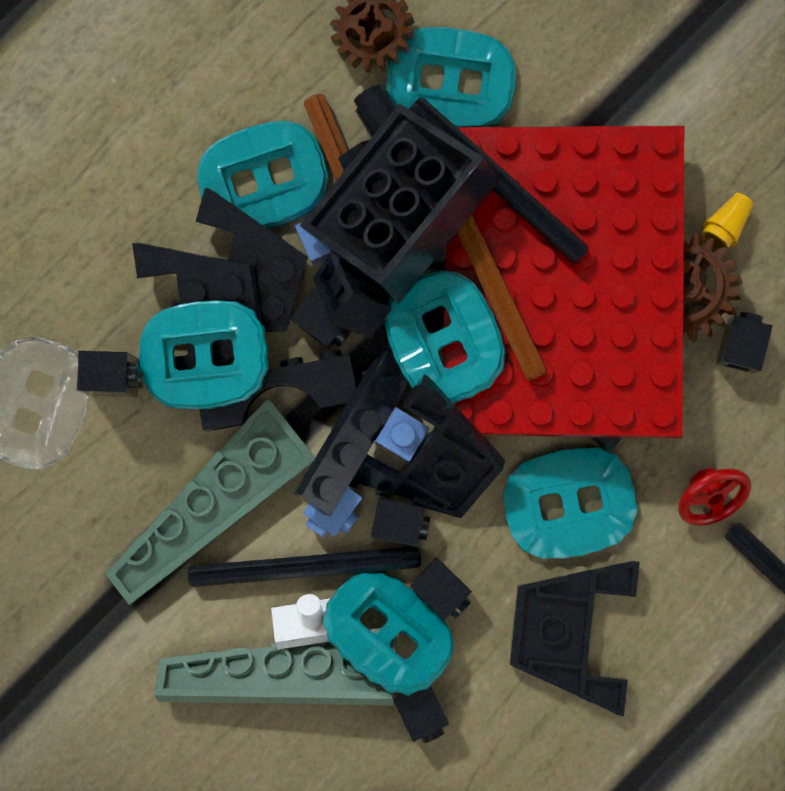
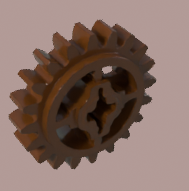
[683,233,743,342]

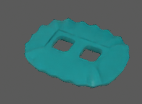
[386,27,517,127]
[196,120,329,229]
[384,271,506,404]
[139,300,269,410]
[503,447,638,559]
[322,572,453,696]

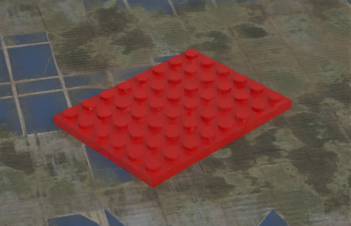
[442,126,685,439]

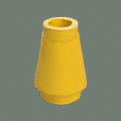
[701,192,754,250]

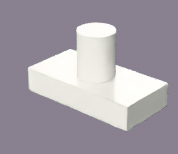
[271,594,330,650]

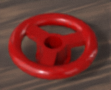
[678,468,752,526]

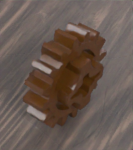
[330,0,415,73]

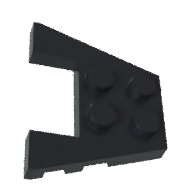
[171,188,308,332]
[132,243,262,371]
[349,374,505,518]
[509,561,640,716]

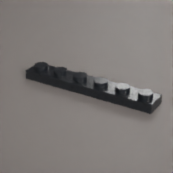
[294,309,444,516]

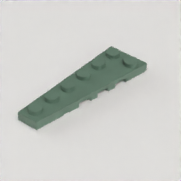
[105,398,315,605]
[155,628,398,706]

